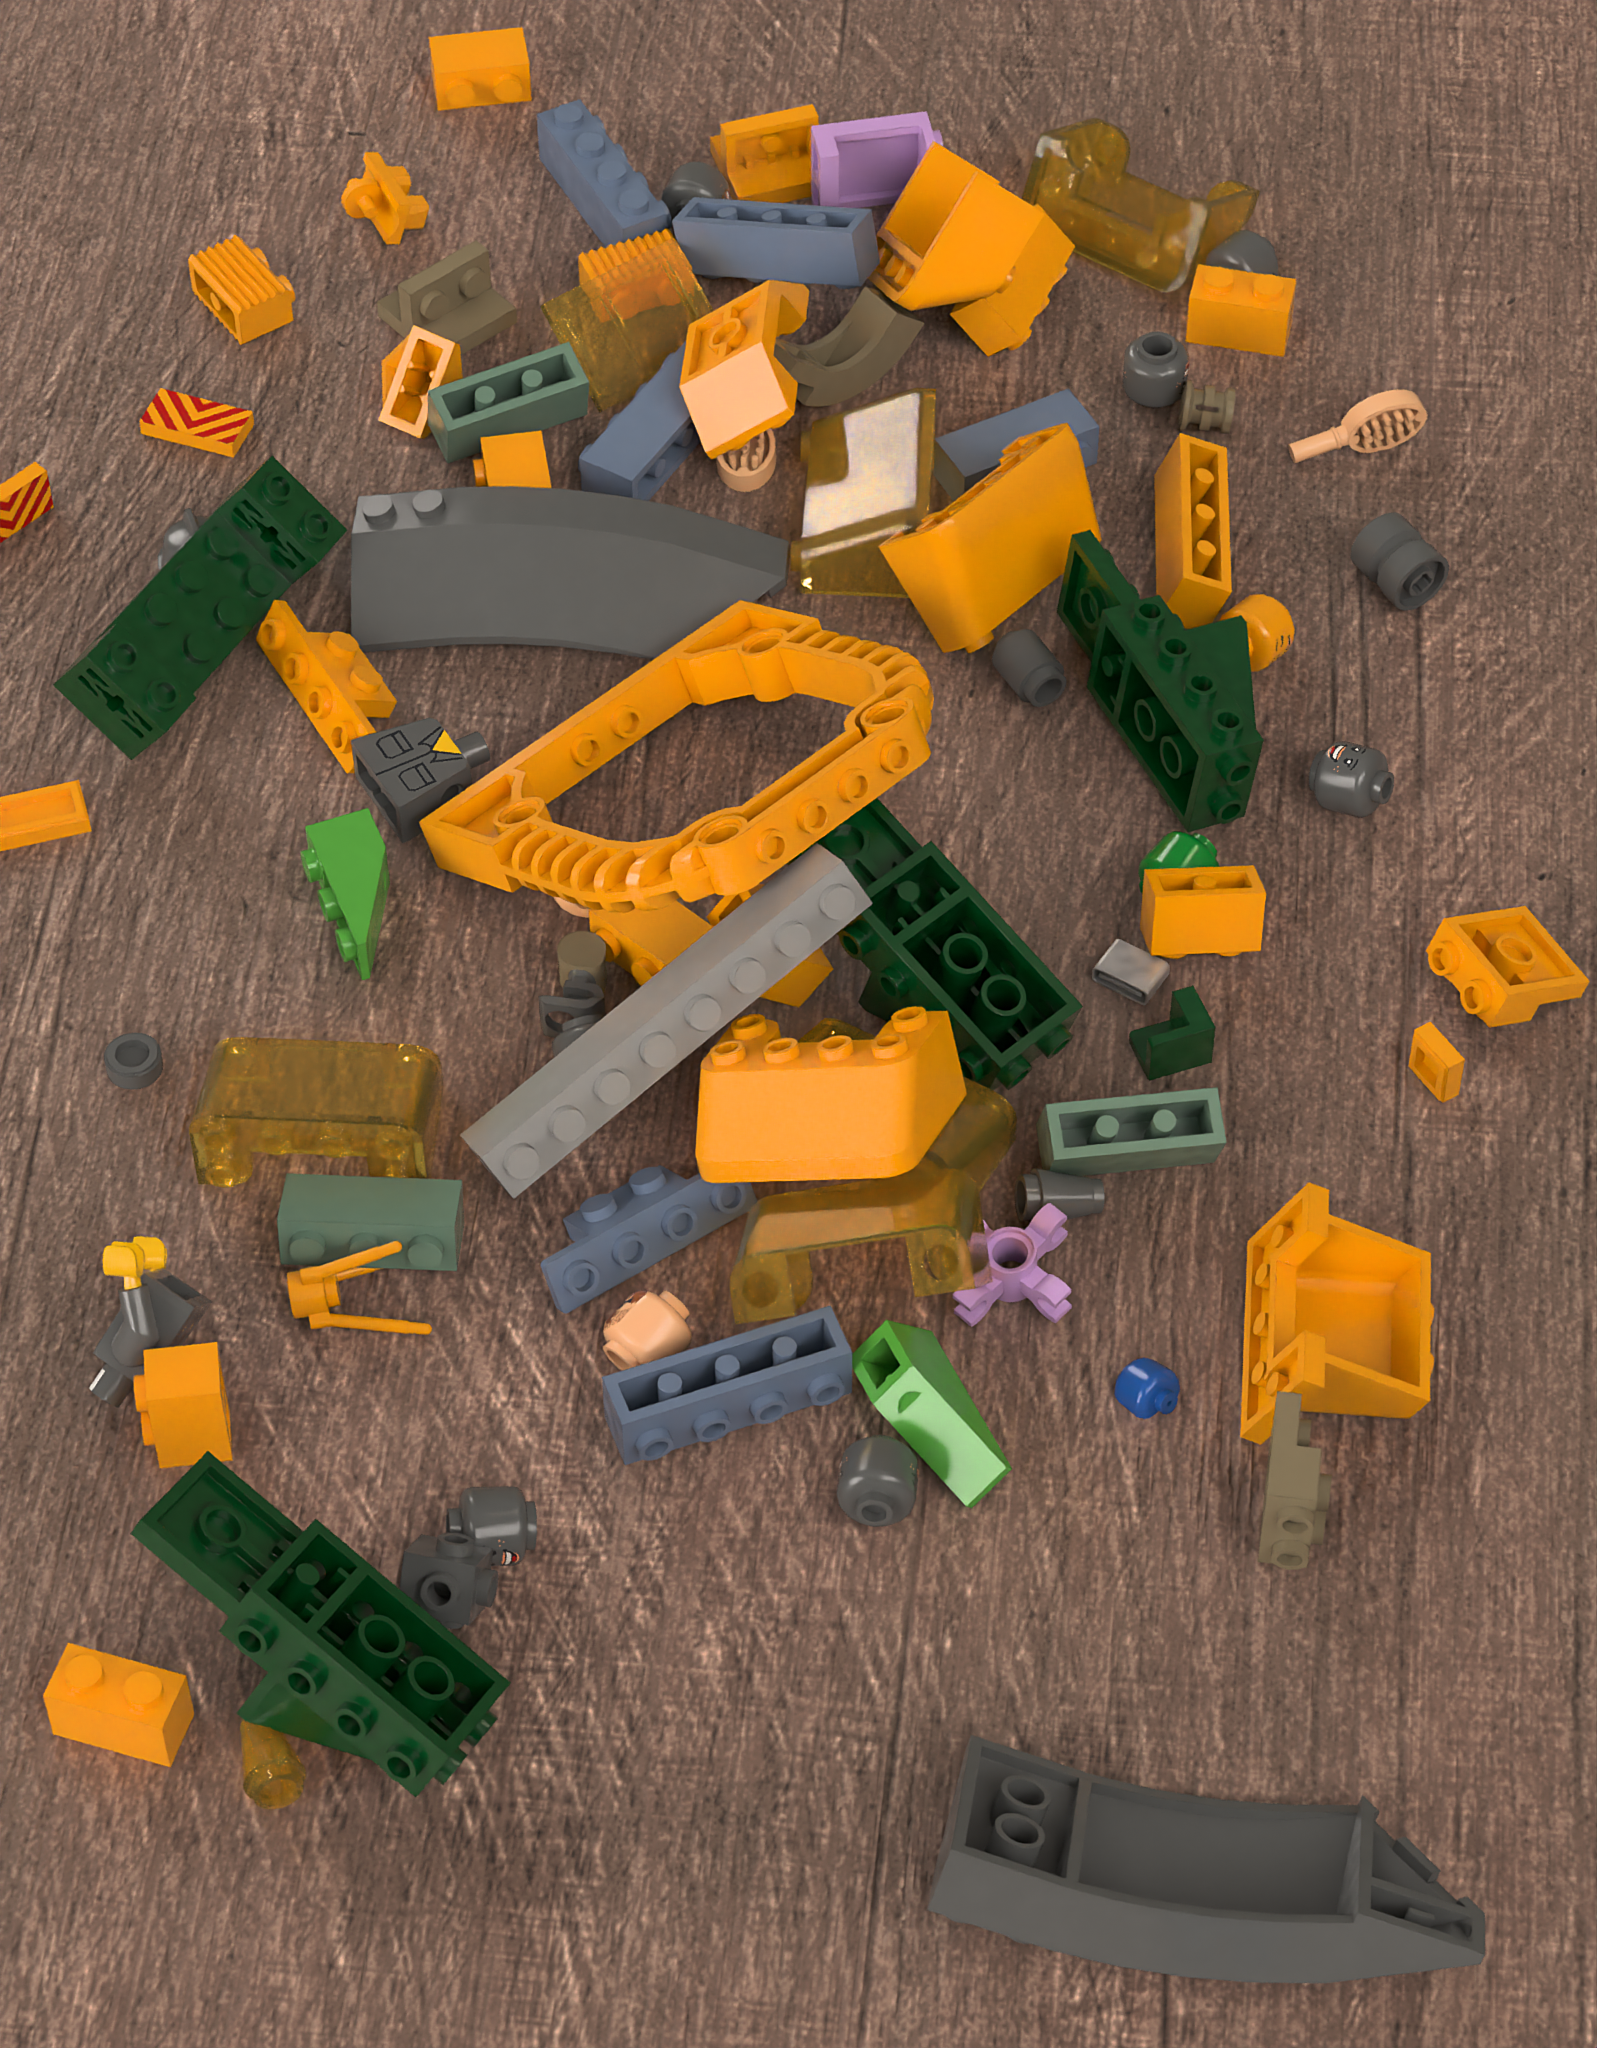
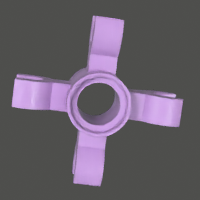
[950,1203,1072,1327]

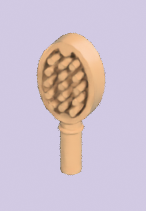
[1288,389,1427,463]
[716,428,776,492]

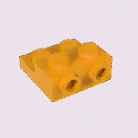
[1426,906,1590,1028]

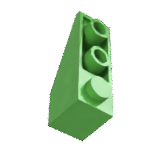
[300,808,390,981]
[852,1320,1012,1508]

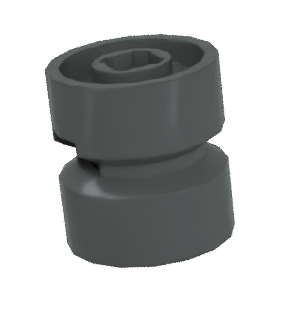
[1350,512,1449,611]

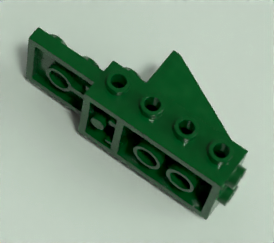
[1056,530,1264,832]
[787,798,1083,1097]
[130,1451,511,1797]

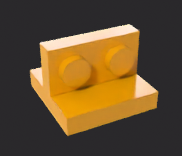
[710,104,819,203]

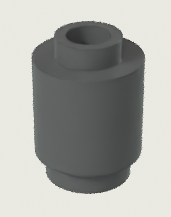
[992,629,1067,707]

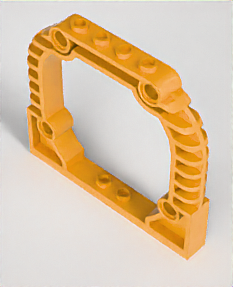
[419,600,934,913]

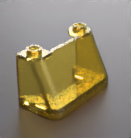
[1021,117,1260,293]
[791,387,936,598]

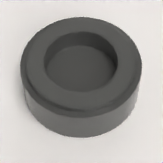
[104,1033,163,1090]

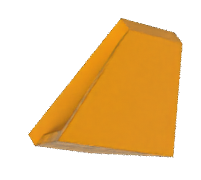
[378,325,463,439]

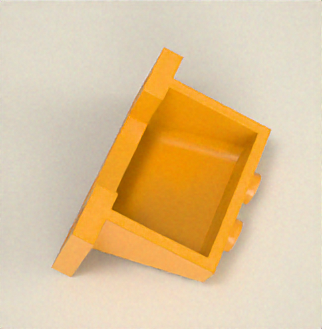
[1240,1182,1434,1445]

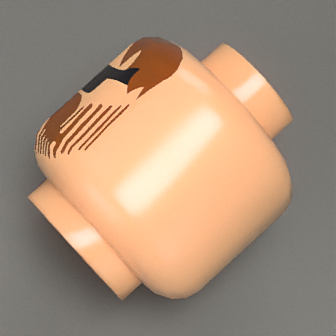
[603,1290,691,1371]

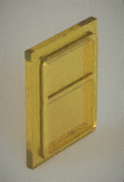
[540,238,714,413]

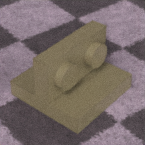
[377,240,517,355]

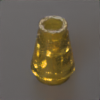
[239,1720,306,1810]

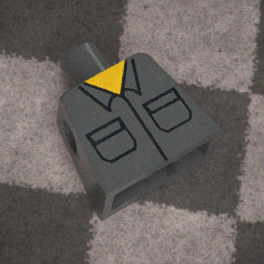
[351,718,490,843]

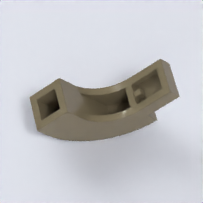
[774,286,924,407]

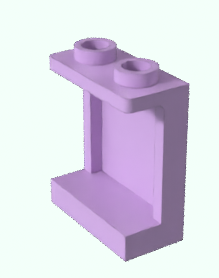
[811,111,943,208]

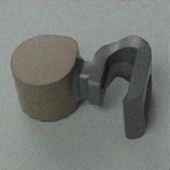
[538,931,608,1038]

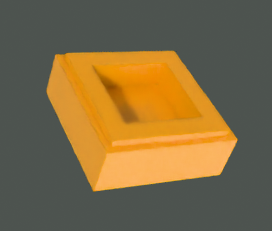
[1408,1021,1465,1103]

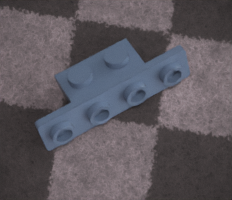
[541,1165,758,1313]

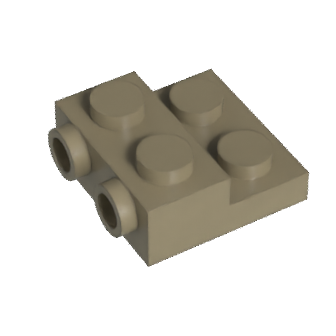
[1258,1391,1332,1570]

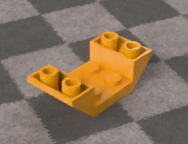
[679,280,809,460]

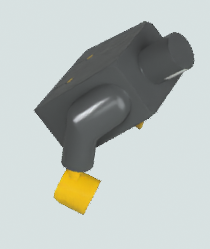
[89,1236,212,1408]

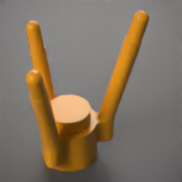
[287,1241,432,1335]

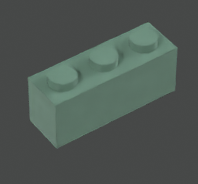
[428,342,589,464]
[1036,1087,1227,1176]
[277,1173,465,1271]

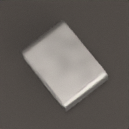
[1092,939,1170,1005]

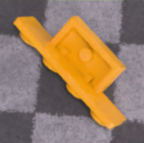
[256,600,397,773]

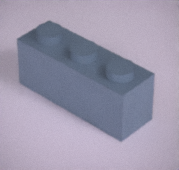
[934,388,1099,501]

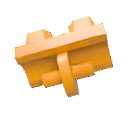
[341,152,429,245]

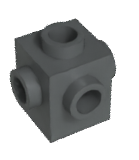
[399,1533,499,1629]

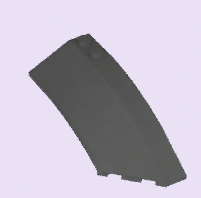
[351,486,791,660]
[927,1735,1485,1983]

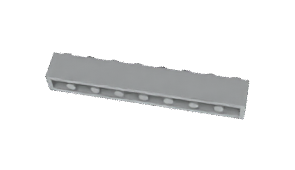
[460,843,873,1199]

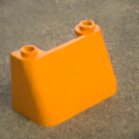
[878,423,1102,653]

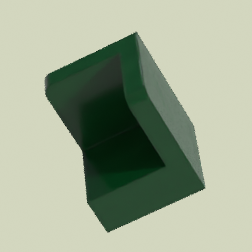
[1129,985,1216,1081]

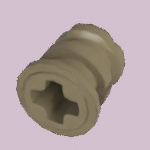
[1178,379,1236,434]

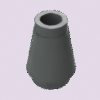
[1014,1168,1105,1221]

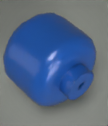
[1114,1357,1180,1419]

